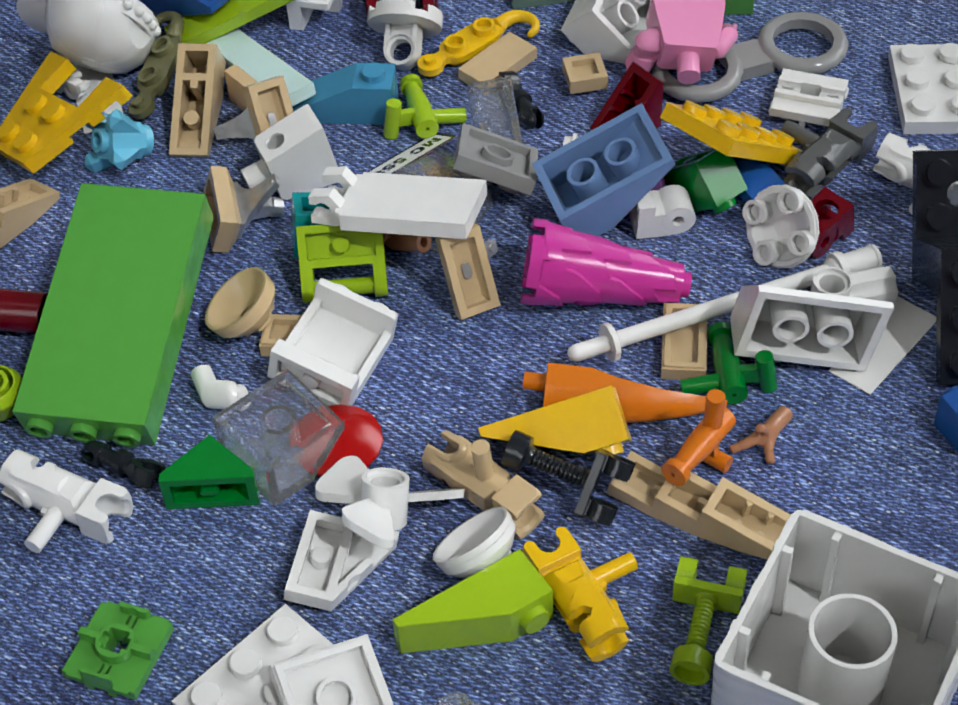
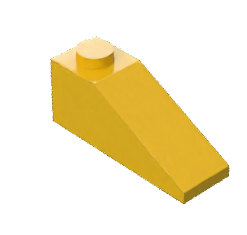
[478,385,632,455]

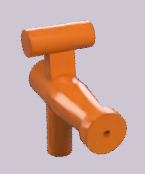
[661,389,736,486]

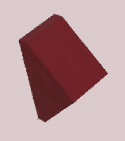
[590,62,664,130]

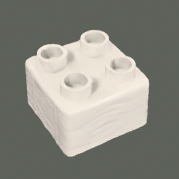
[711,510,958,705]

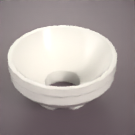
[433,507,515,578]

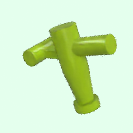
[383,74,467,140]

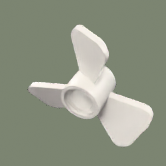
[315,455,465,549]

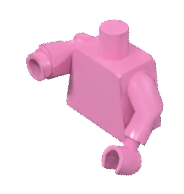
[625,0,738,84]

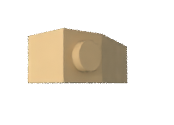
[169,43,226,158]

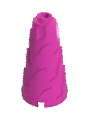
[520,218,692,306]

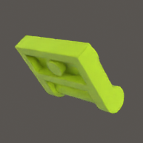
[296,224,389,303]

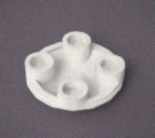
[742,184,819,269]

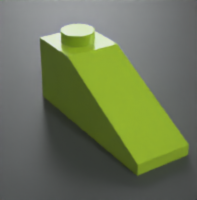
[392,549,553,653]

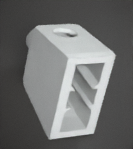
[240,104,338,200]

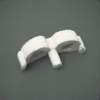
[56,70,91,100]

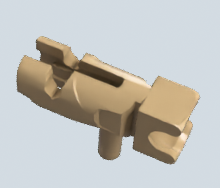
[422,430,545,540]

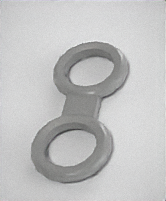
[651,11,849,103]

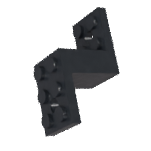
[912,149,958,385]

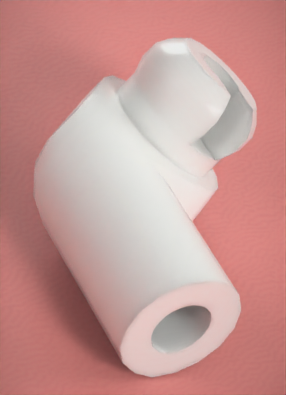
[191,365,249,410]

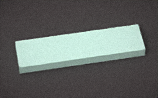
[206,29,316,107]

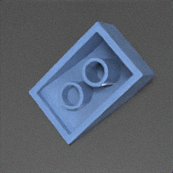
[532,103,676,236]

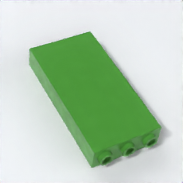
[12,183,214,448]

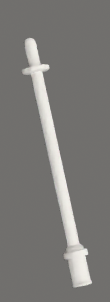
[567,244,883,362]

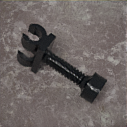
[501,430,636,526]

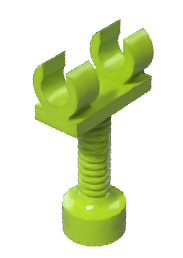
[669,556,748,685]

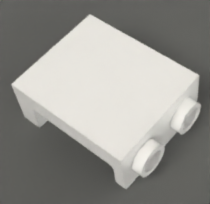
[267,278,398,406]

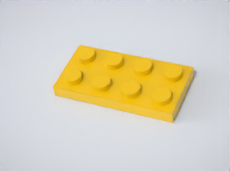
[660,100,803,165]

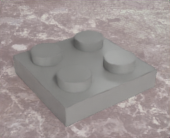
[453,123,538,196]

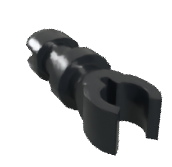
[494,71,544,129]
[83,441,166,489]

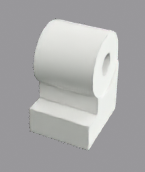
[629,185,696,239]

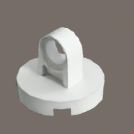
[367,0,443,71]

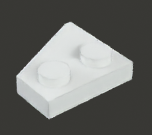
[284,510,400,611]

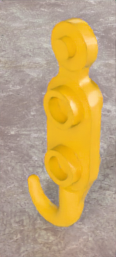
[417,10,540,77]

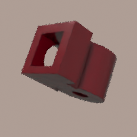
[811,187,854,258]

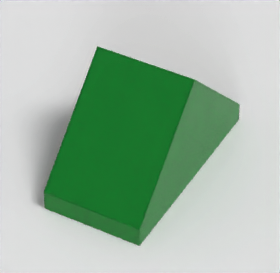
[158,435,260,510]

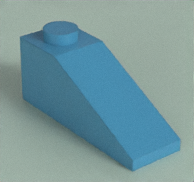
[292,62,399,125]

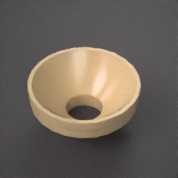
[205,267,275,338]

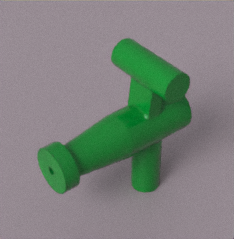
[680,322,778,405]

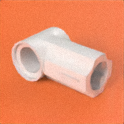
[810,266,899,302]

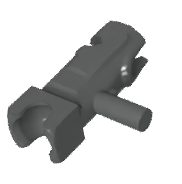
[781,108,878,200]

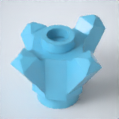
[84,109,154,173]

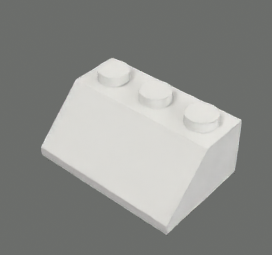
[561,0,651,64]
[730,285,894,372]

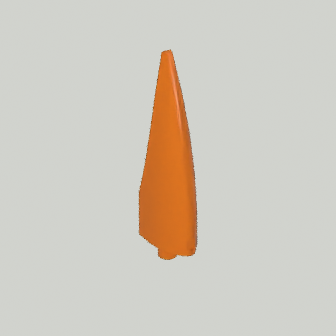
[522,363,727,423]

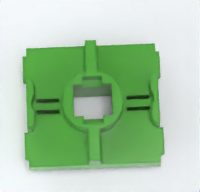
[62,601,174,700]

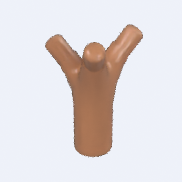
[729,406,793,464]

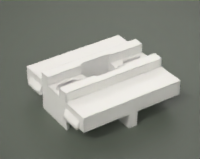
[768,68,849,128]

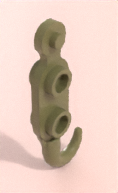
[128,11,185,120]

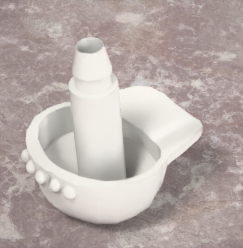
[16,0,162,74]

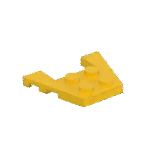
[0,51,133,174]

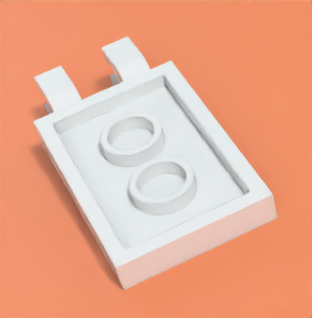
[308,166,487,239]

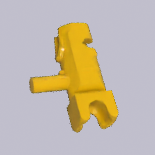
[522,527,638,662]

